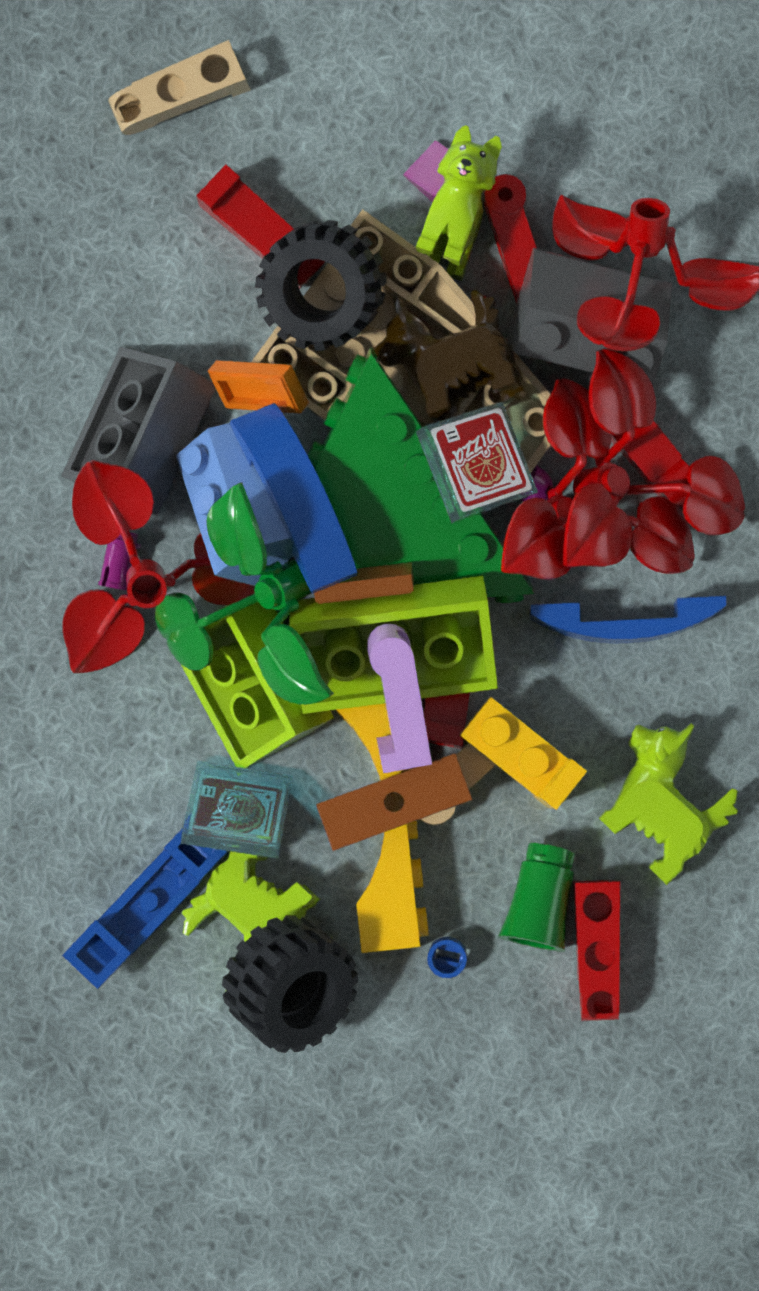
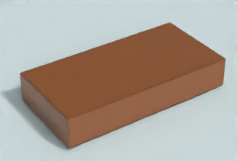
[314,562,414,604]

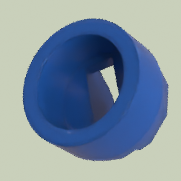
[427,937,467,978]

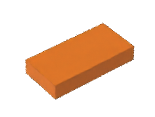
[208,360,309,414]

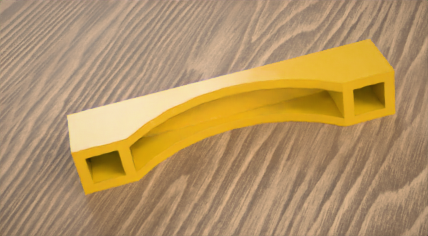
[336,703,429,953]

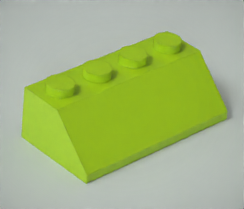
[289,576,498,714]

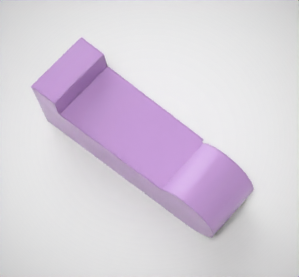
[367,624,432,773]

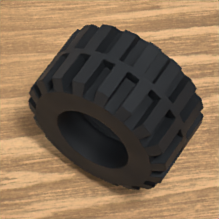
[255,220,387,351]
[222,915,358,1053]

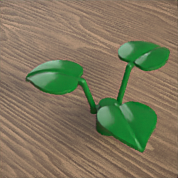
[155,482,334,705]

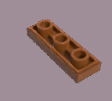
[316,753,472,851]

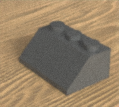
[506,248,672,387]
[61,346,215,516]

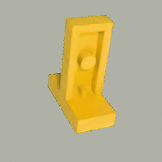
[459,697,587,810]

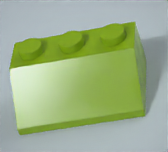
[181,602,334,772]

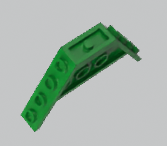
[307,347,534,603]

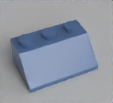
[176,423,293,586]

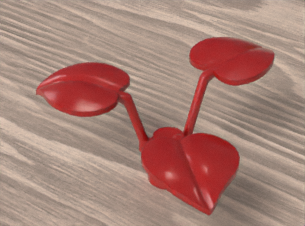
[552,195,759,351]
[563,349,745,567]
[501,378,695,580]
[62,460,255,674]

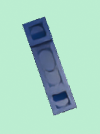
[230,403,357,594]
[529,596,726,644]
[62,820,231,989]

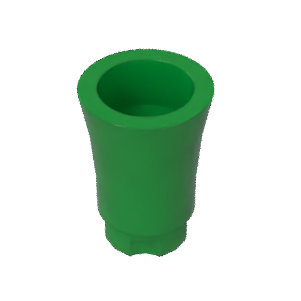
[498,843,575,952]

